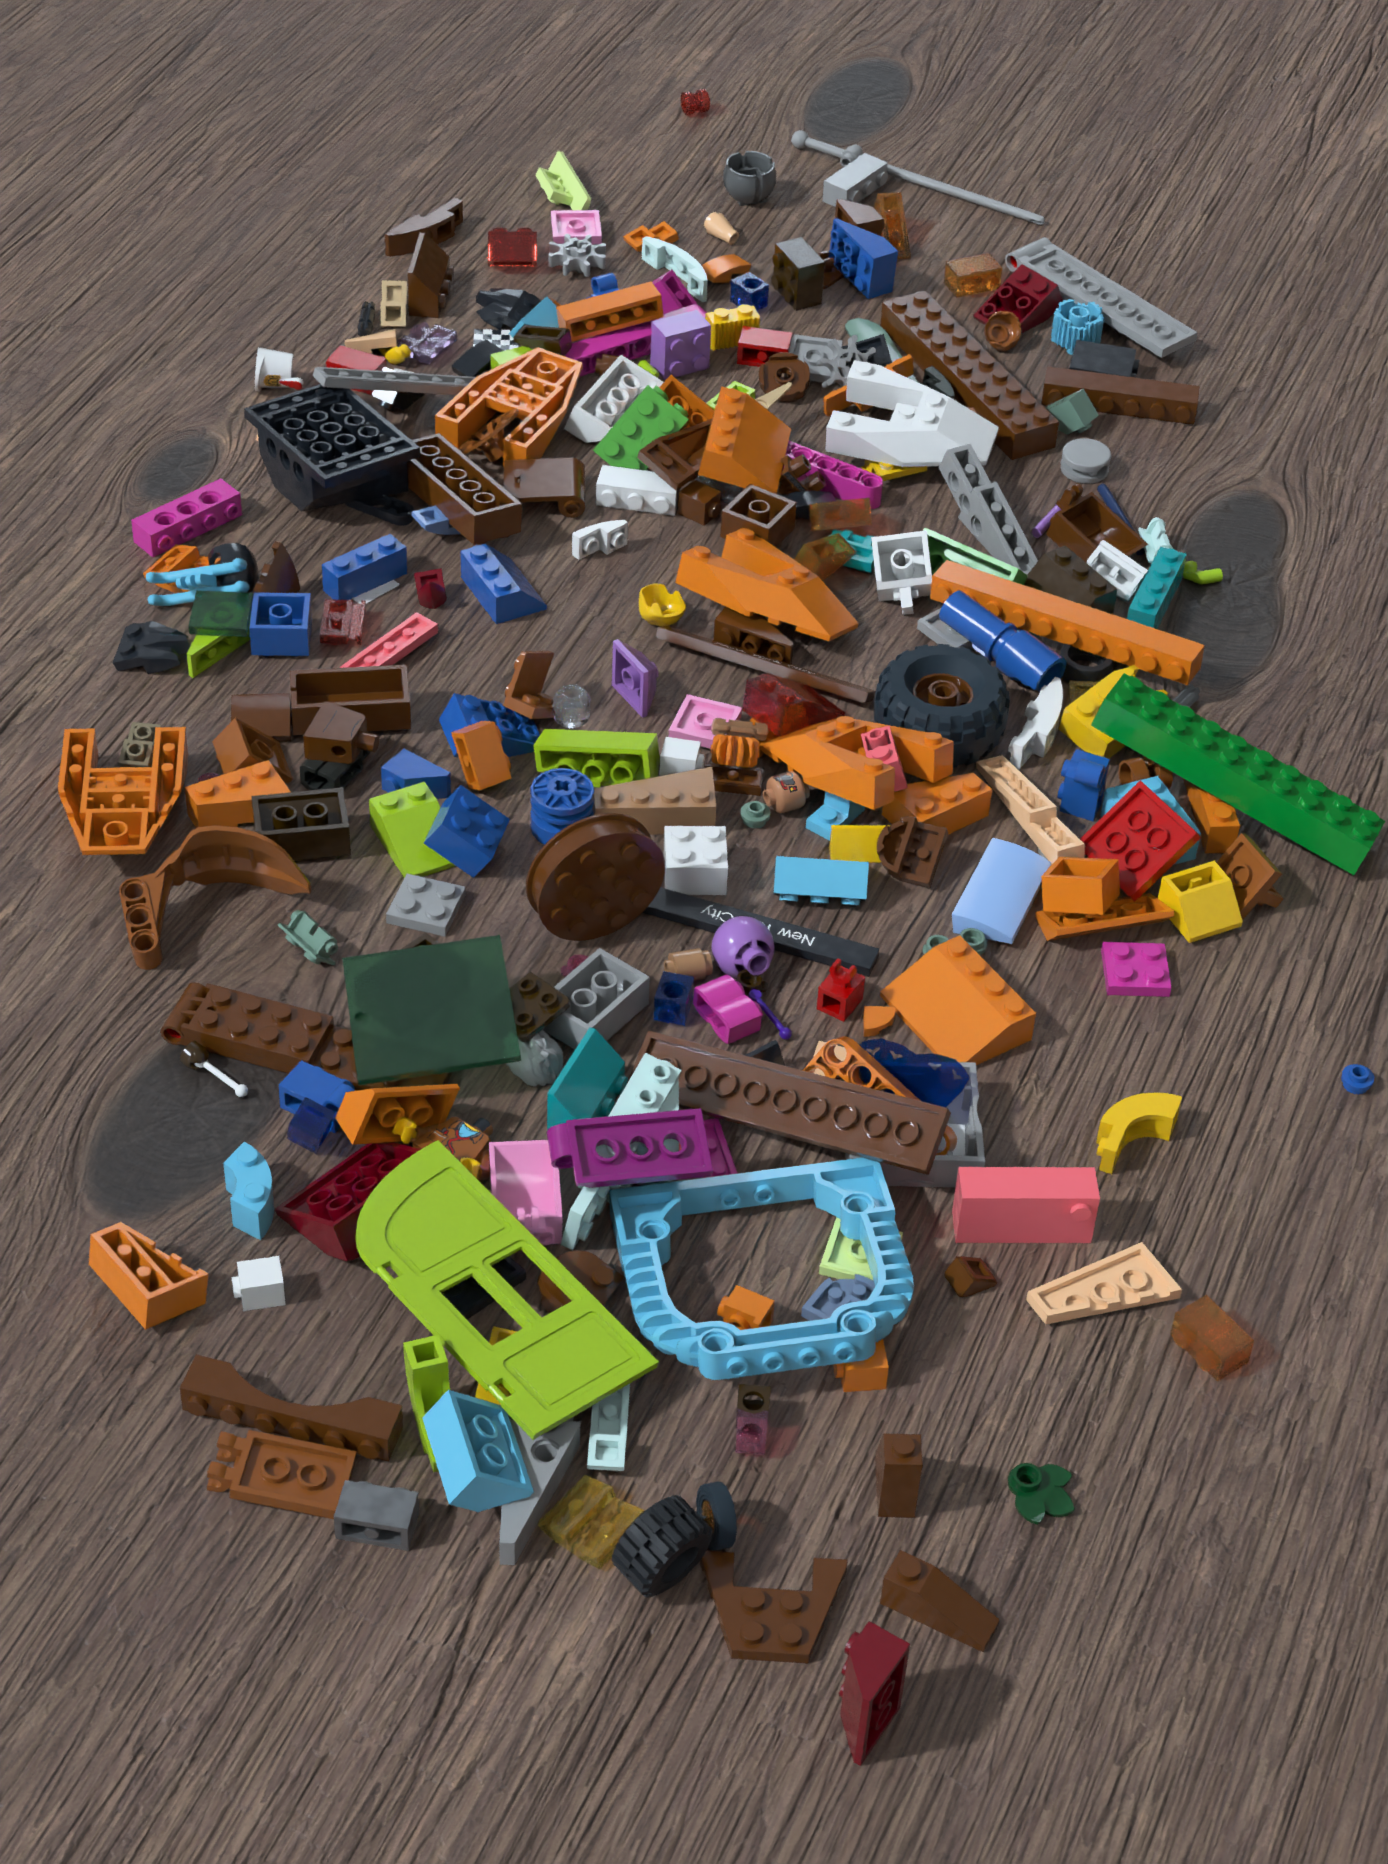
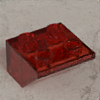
[488,228,537,266]

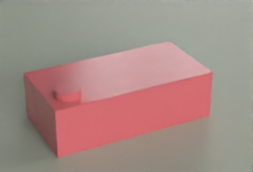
[952,1167,1100,1243]

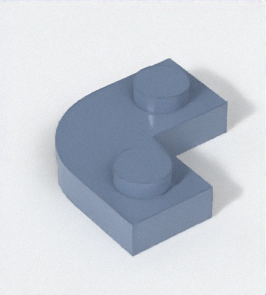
[801,1274,875,1321]

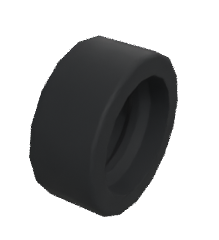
[1060,644,1114,688]

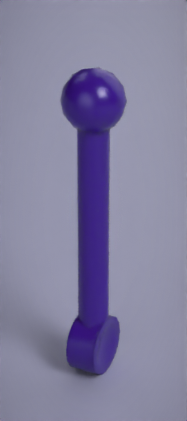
[749,989,792,1040]

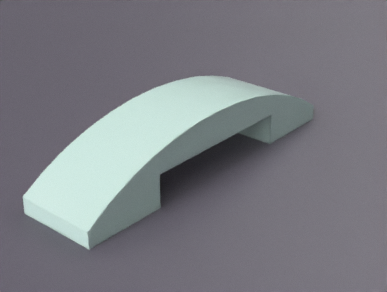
[642,236,708,302]
[587,1384,630,1471]

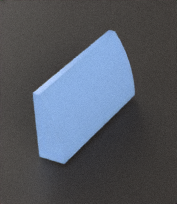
[952,838,1051,944]

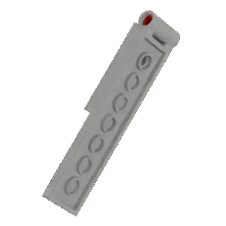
[1005,237,1197,358]

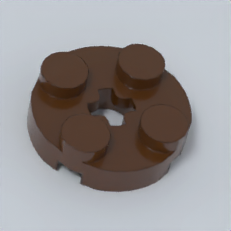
[759,352,810,401]

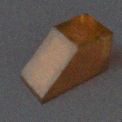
[794,533,856,581]

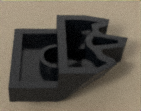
[476,288,542,330]
[112,621,191,674]

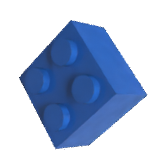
[249,593,312,656]
[424,785,510,878]

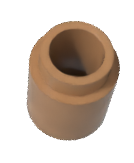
[664,948,713,984]

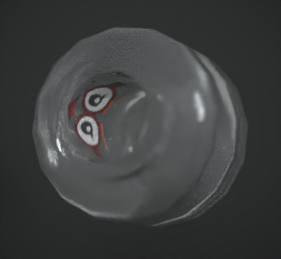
[553,684,591,729]

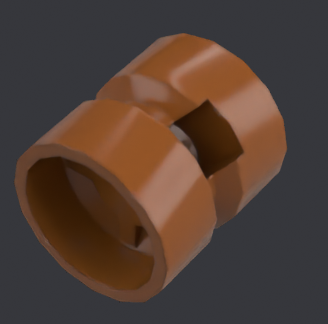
[1119,756,1173,790]

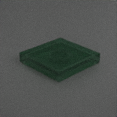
[188,591,253,637]

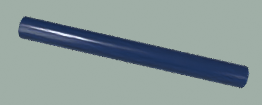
[1097,484,1145,555]

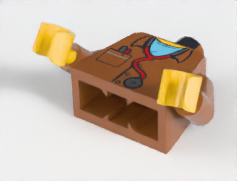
[392,1117,493,1180]

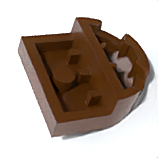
[877,816,948,888]
[537,1250,624,1313]

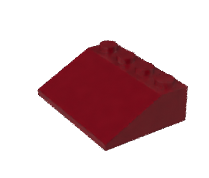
[275,1142,421,1262]

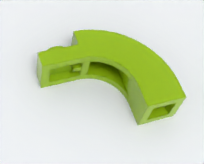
[403,1334,450,1472]

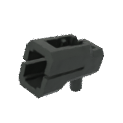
[300,750,370,790]

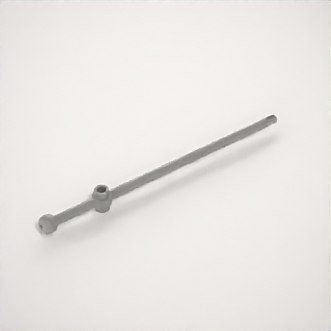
[792,130,1045,225]

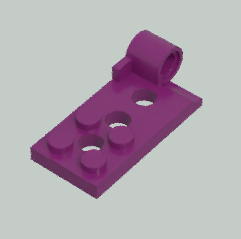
[546,1108,713,1188]

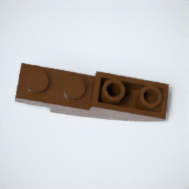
[385,198,463,257]

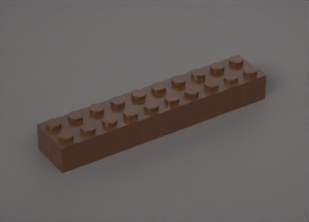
[880,291,1059,460]

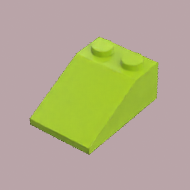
[369,782,455,878]

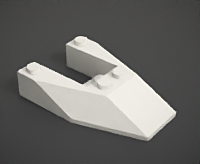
[826,360,999,467]

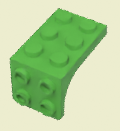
[593,385,689,471]

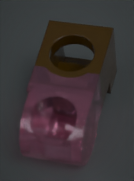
[735,1384,771,1455]

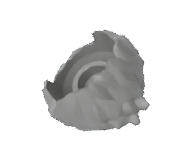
[503,1030,563,1087]

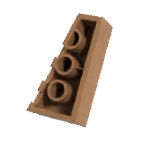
[593,767,716,835]

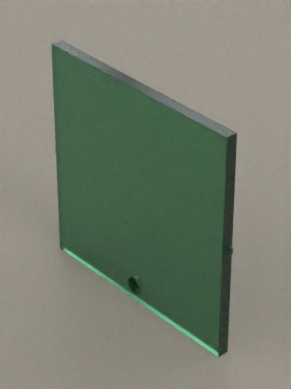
[342,935,521,1086]

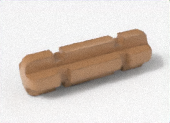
[711,718,768,741]

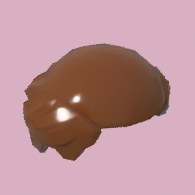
[984,311,1022,351]

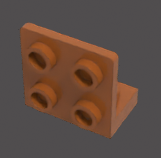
[503,651,563,719]

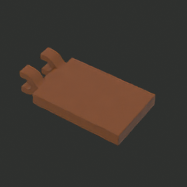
[207,1430,357,1519]

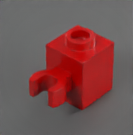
[817,958,865,1022]

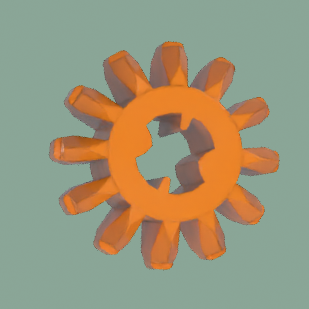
[710,734,760,768]

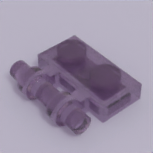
[397,322,457,364]

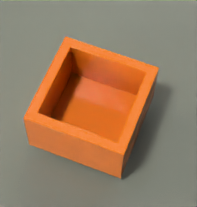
[1041,857,1120,918]

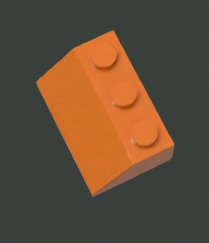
[335,1084,460,1145]

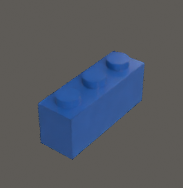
[322,534,407,604]

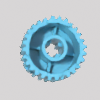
[1051,299,1104,355]

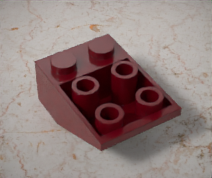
[973,264,1063,334]

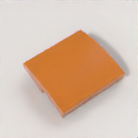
[143,544,221,593]

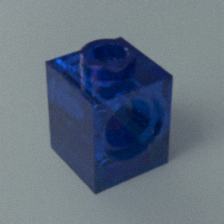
[730,272,769,311]
[654,971,694,1026]
[287,1097,335,1154]

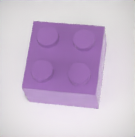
[650,310,711,380]

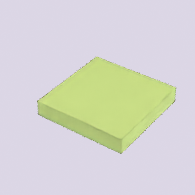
[819,1217,903,1280]

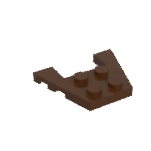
[700,1551,847,1664]

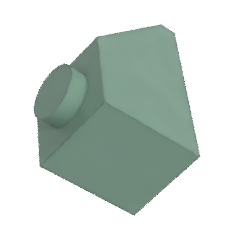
[1045,389,1099,434]

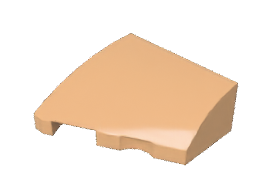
[345,329,397,354]

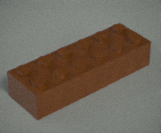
[407,433,522,545]

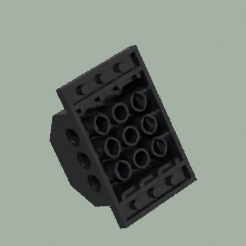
[244,384,420,511]

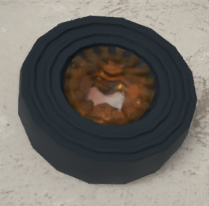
[696,1482,737,1550]

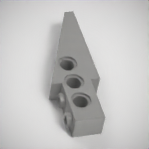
[939,444,1038,575]
[499,1417,580,1565]

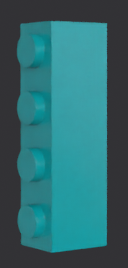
[1127,547,1187,629]

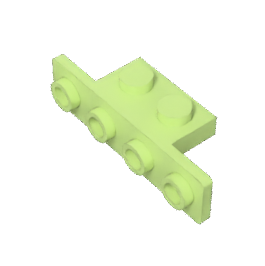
[535,151,591,210]

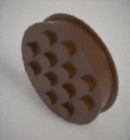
[526,813,665,941]

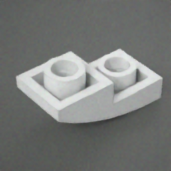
[572,520,628,560]

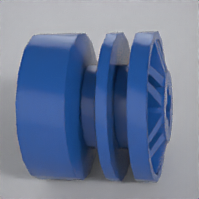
[530,768,594,845]

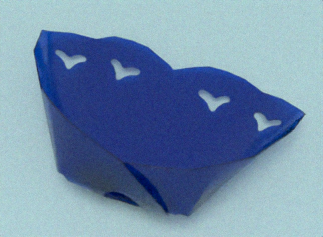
[860,1038,970,1108]

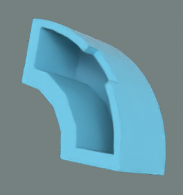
[223,1142,274,1240]

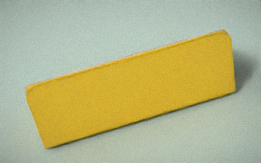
[829,825,890,863]

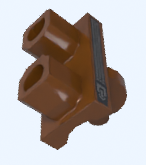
[779,454,826,495]

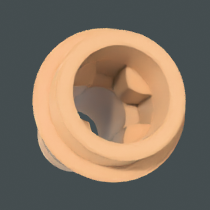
[704,212,739,245]

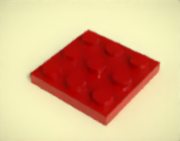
[1080,780,1201,902]

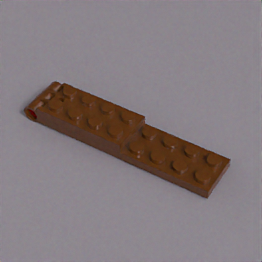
[160,982,456,1091]

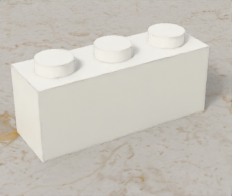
[596,465,681,516]

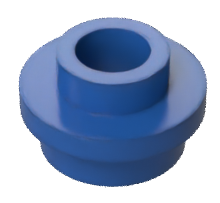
[1341,1064,1374,1094]

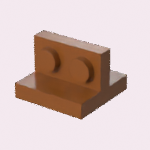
[1216,833,1284,919]

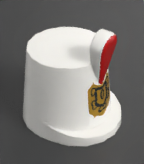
[255,347,304,391]

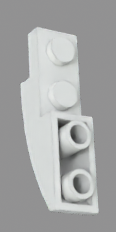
[1008,677,1063,769]

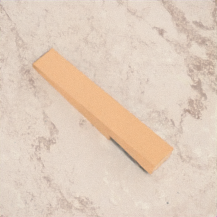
[976,755,1085,865]

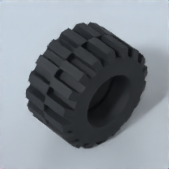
[612,1495,713,1598]

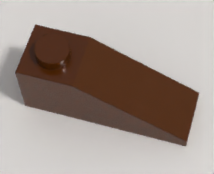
[880,1550,1000,1652]

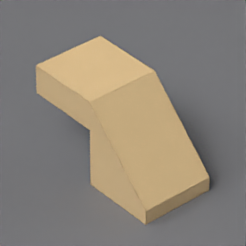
[381,281,407,327]

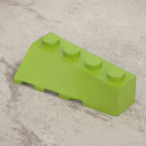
[533,729,660,788]

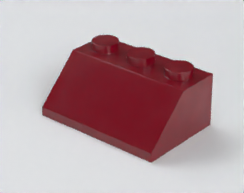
[839,1621,910,1766]

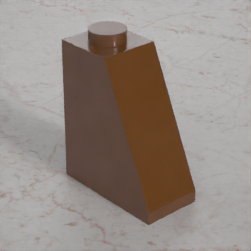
[875,1433,923,1518]

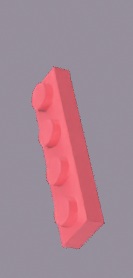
[340,612,438,668]

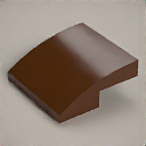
[231,693,291,742]

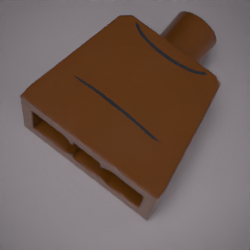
[303,701,380,764]

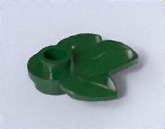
[1007,1463,1075,1525]

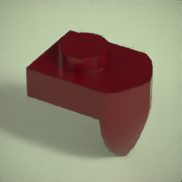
[414,569,447,609]

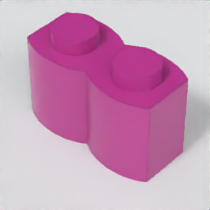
[693,974,763,1044]

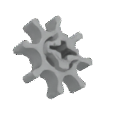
[548,234,606,277]
[817,335,876,388]

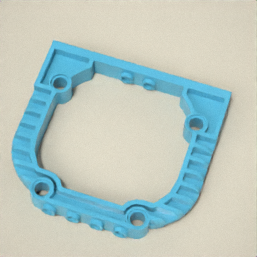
[609,1158,914,1380]

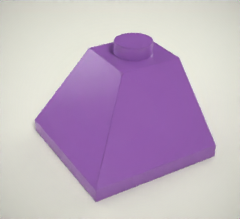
[612,639,658,718]

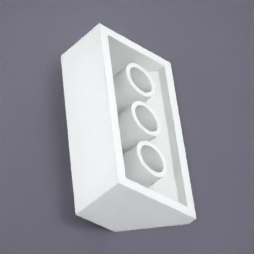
[564,355,664,443]

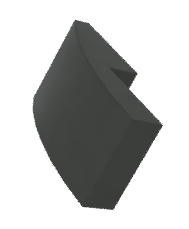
[923,366,954,399]

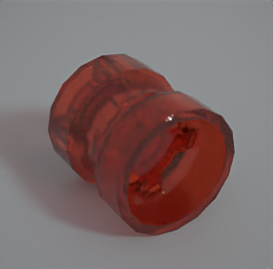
[680,88,710,115]

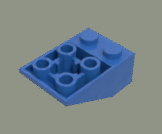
[829,218,898,299]
[439,693,540,758]

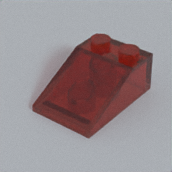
[742,673,845,737]

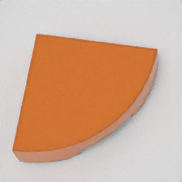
[863,1006,896,1037]

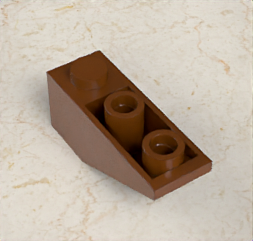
[714,606,793,664]

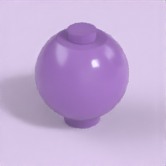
[712,916,774,978]

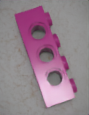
[131,478,242,557]

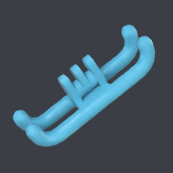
[146,558,249,606]

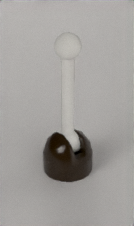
[180,1041,248,1097]

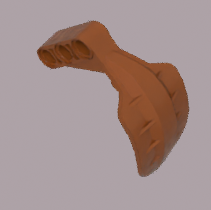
[119,825,312,970]

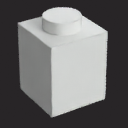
[660,737,705,776]
[232,1256,285,1311]

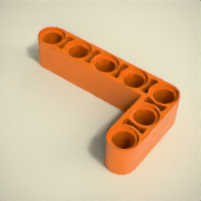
[803,1036,957,1155]

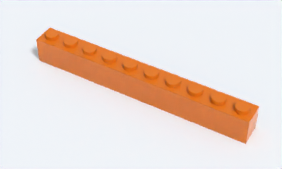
[930,560,1205,685]

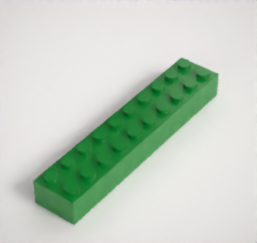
[1091,673,1386,875]

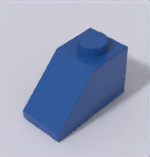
[381,749,451,799]

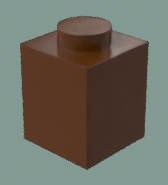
[678,480,721,526]

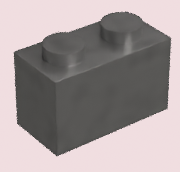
[334,1480,419,1551]

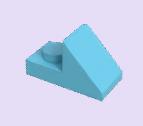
[806,791,865,841]

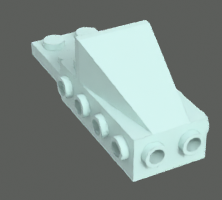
[561,1053,681,1250]

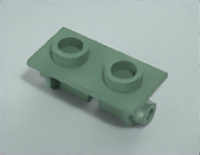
[278,910,338,965]

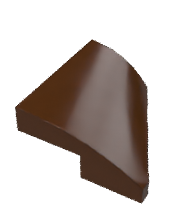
[252,541,300,598]

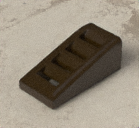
[513,325,572,356]

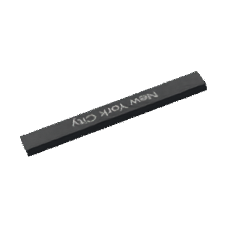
[642,887,880,977]

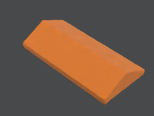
[1035,893,1174,941]

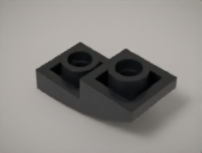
[452,339,504,377]
[782,491,840,519]

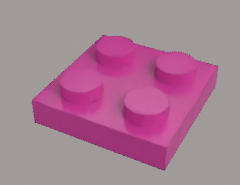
[1101,942,1171,997]

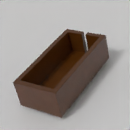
[290,664,411,735]

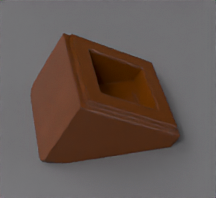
[944,1256,998,1297]

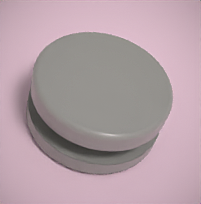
[1060,438,1111,484]

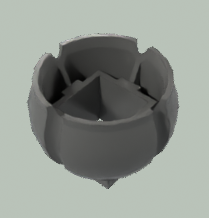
[723,151,777,206]

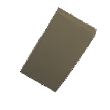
[118,722,162,767]

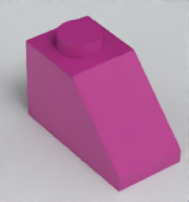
[652,269,698,314]

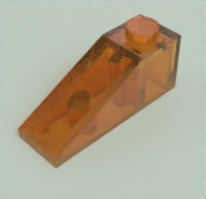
[873,192,911,259]

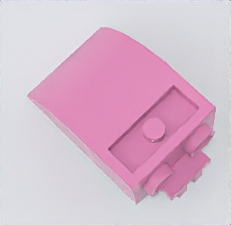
[489,1140,562,1245]

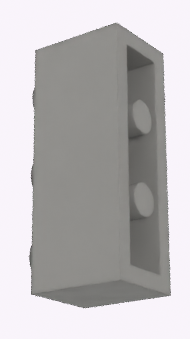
[823,153,888,207]

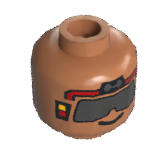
[763,771,810,814]

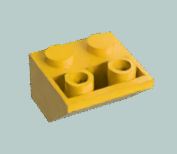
[1158,860,1243,943]

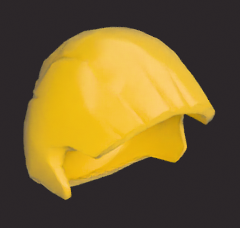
[639,583,686,626]

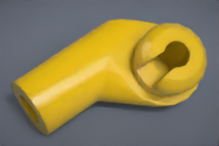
[378,344,411,365]

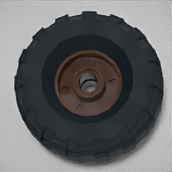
[874,644,1010,768]

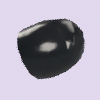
[208,543,259,598]

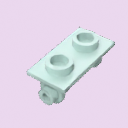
[1138,517,1173,563]

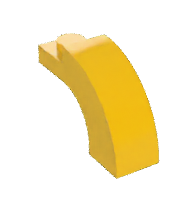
[1096,1092,1182,1174]

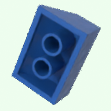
[460,544,547,624]

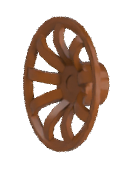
[459,408,519,462]

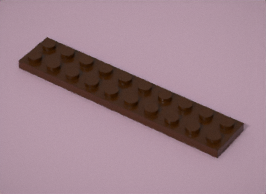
[626,1030,951,1175]

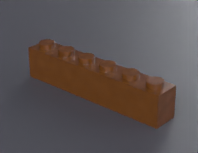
[1041,366,1200,425]

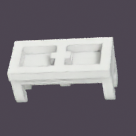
[1086,540,1148,603]

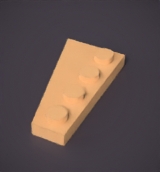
[1026,1242,1182,1324]

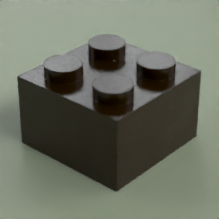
[771,237,825,311]

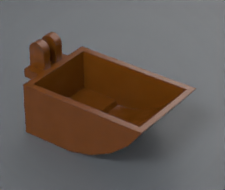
[1046,483,1148,562]

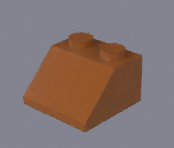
[212,718,293,784]

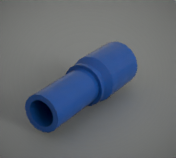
[939,590,1067,692]

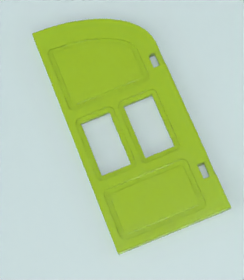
[355,1140,659,1440]

